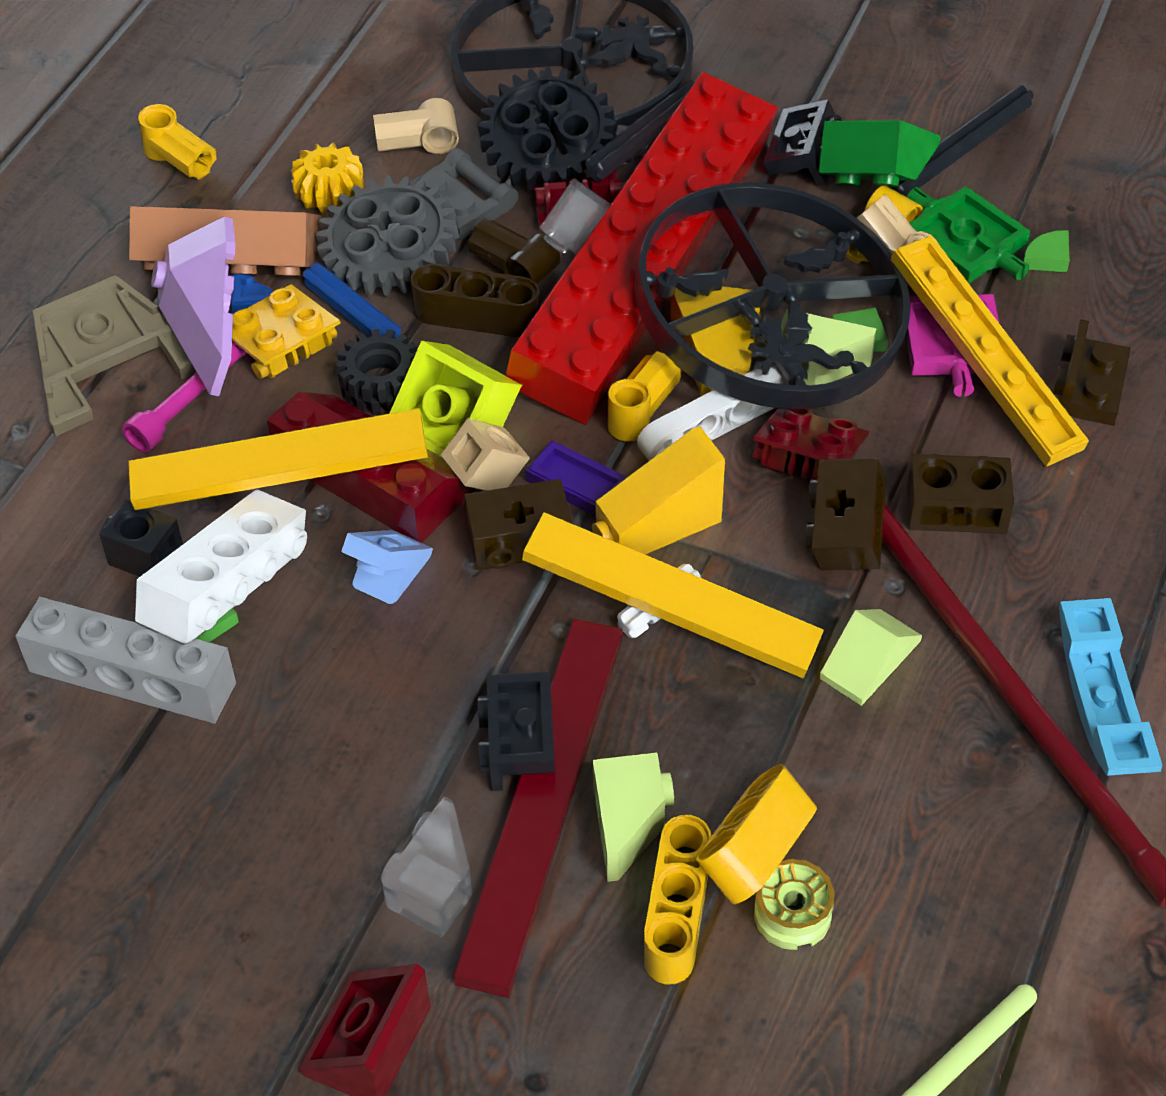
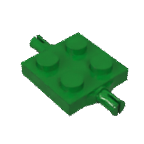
[907,186,1030,283]

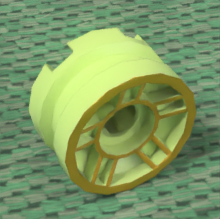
[754,859,835,950]

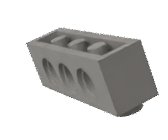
[16,597,236,724]

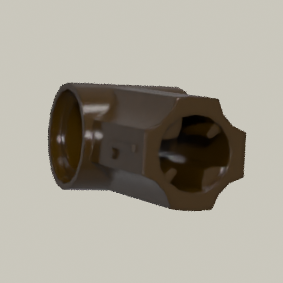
[468,218,561,284]

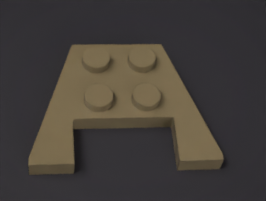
[33,275,196,437]

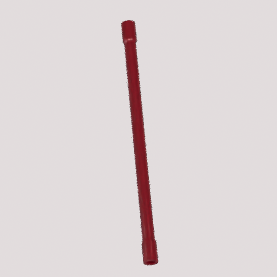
[882,502,1166,908]

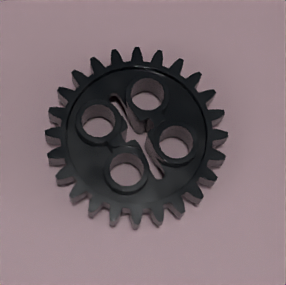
[478,67,616,191]

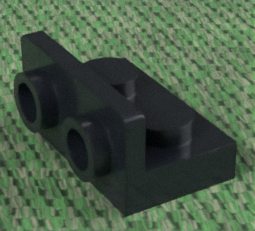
[763,99,842,185]
[478,672,555,791]

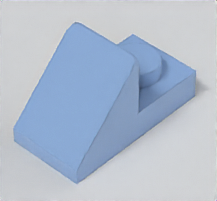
[341,530,433,604]

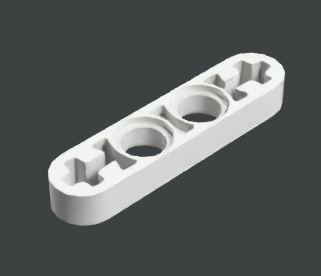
[637,366,789,461]

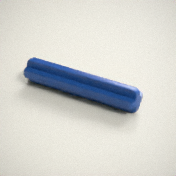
[303,263,402,339]

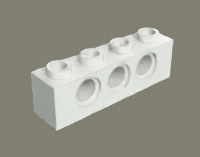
[135,489,307,644]

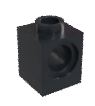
[99,499,183,577]

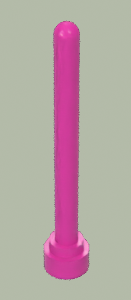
[121,341,247,453]

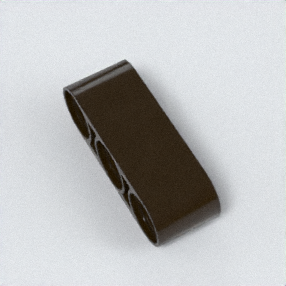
[411,264,540,337]

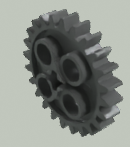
[316,176,460,296]

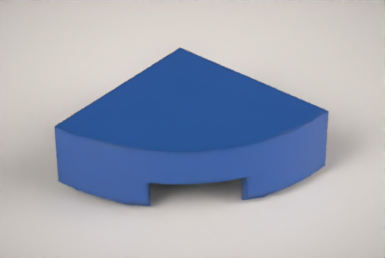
[231,274,273,314]

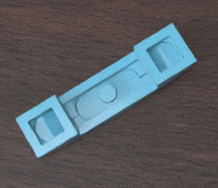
[1059,598,1163,776]

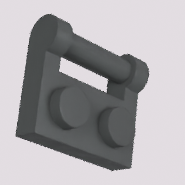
[410,148,519,241]

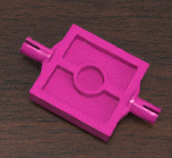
[905,294,999,397]

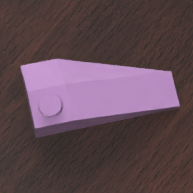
[151,217,235,396]

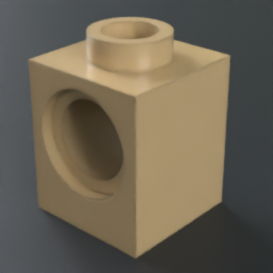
[441,418,530,491]

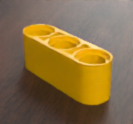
[696,764,817,904]
[644,815,711,984]

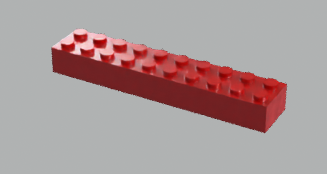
[506,72,778,425]

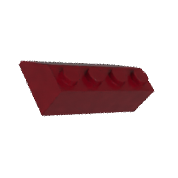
[267,392,477,543]

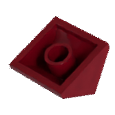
[298,963,431,1096]

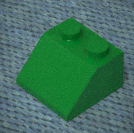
[819,120,941,187]

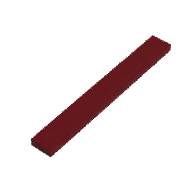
[454,619,623,998]

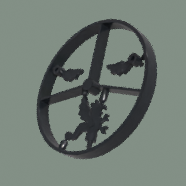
[451,0,693,139]
[634,182,910,409]

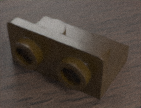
[1053,319,1131,426]

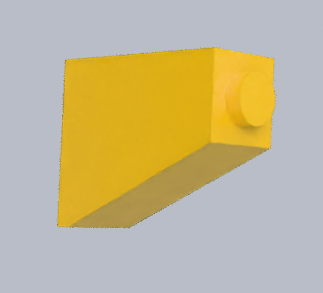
[670,286,762,396]
[592,426,725,555]

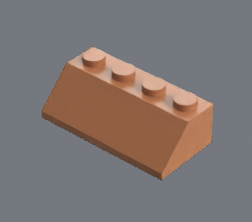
[129,206,322,276]

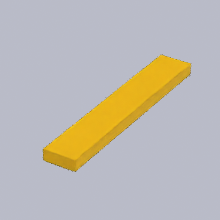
[891,235,1089,467]
[129,408,428,510]
[522,512,824,679]

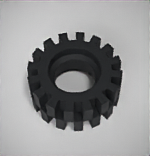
[336,329,417,415]

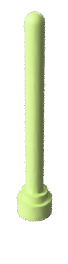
[901,984,1037,1096]

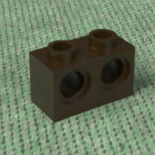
[907,454,1014,534]

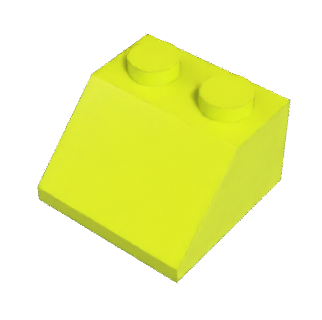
[389,341,522,458]

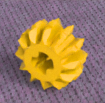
[291,142,364,214]

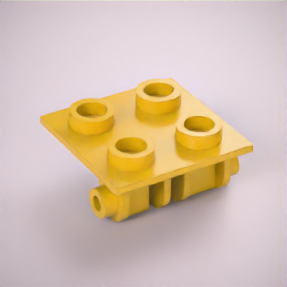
[232,284,340,380]

